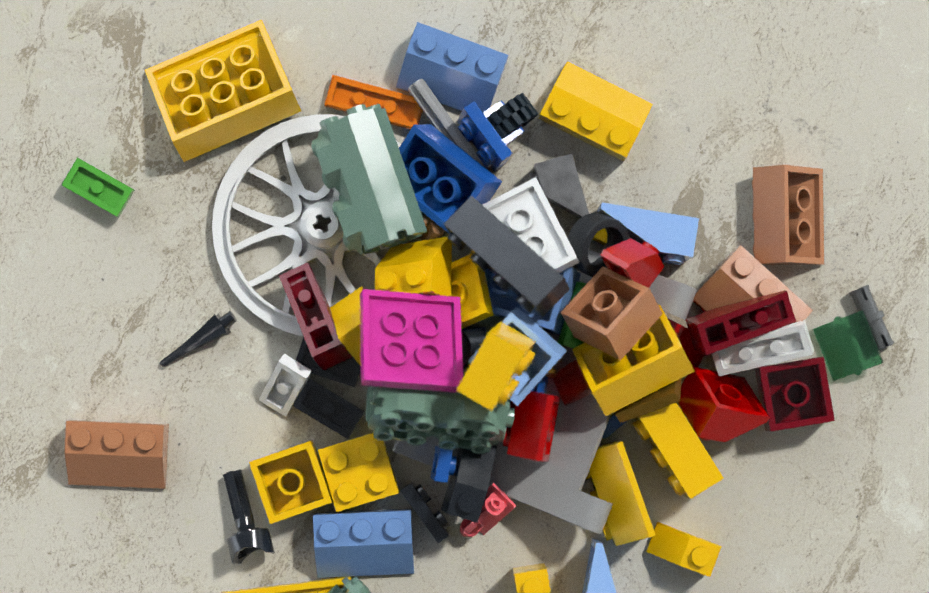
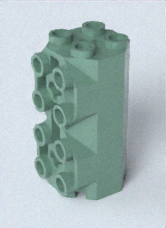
[311,104,427,255]
[365,368,515,454]

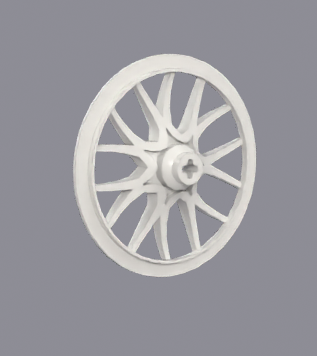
[212,114,425,336]

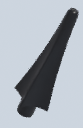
[160,311,237,367]

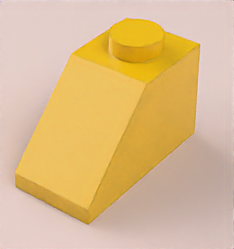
[646,521,722,577]

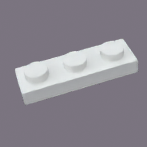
[712,320,814,376]

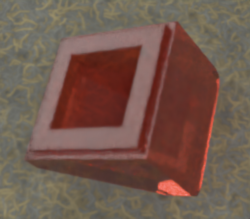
[553,360,592,406]

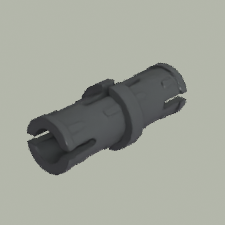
[849,285,894,352]

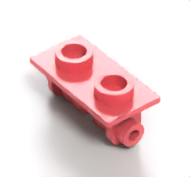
[460,483,517,537]

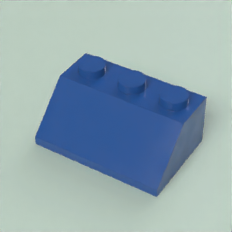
[399,124,502,234]

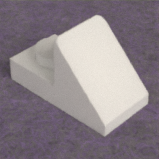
[259,354,312,417]

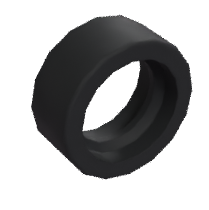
[568,212,629,277]

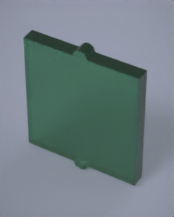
[813,310,884,381]

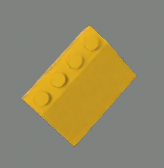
[145,19,301,162]

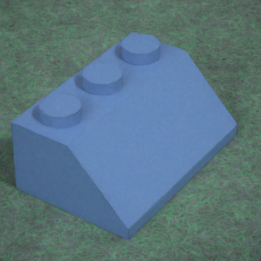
[396,22,508,112]
[313,509,414,578]

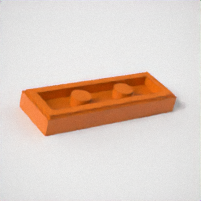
[324,75,423,130]

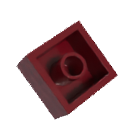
[755,357,835,432]

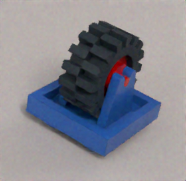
[457,93,538,172]

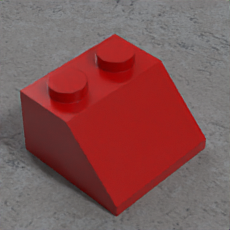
[678,367,770,442]
[503,391,561,462]

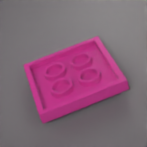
[360,289,463,393]

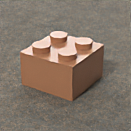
[560,267,662,360]

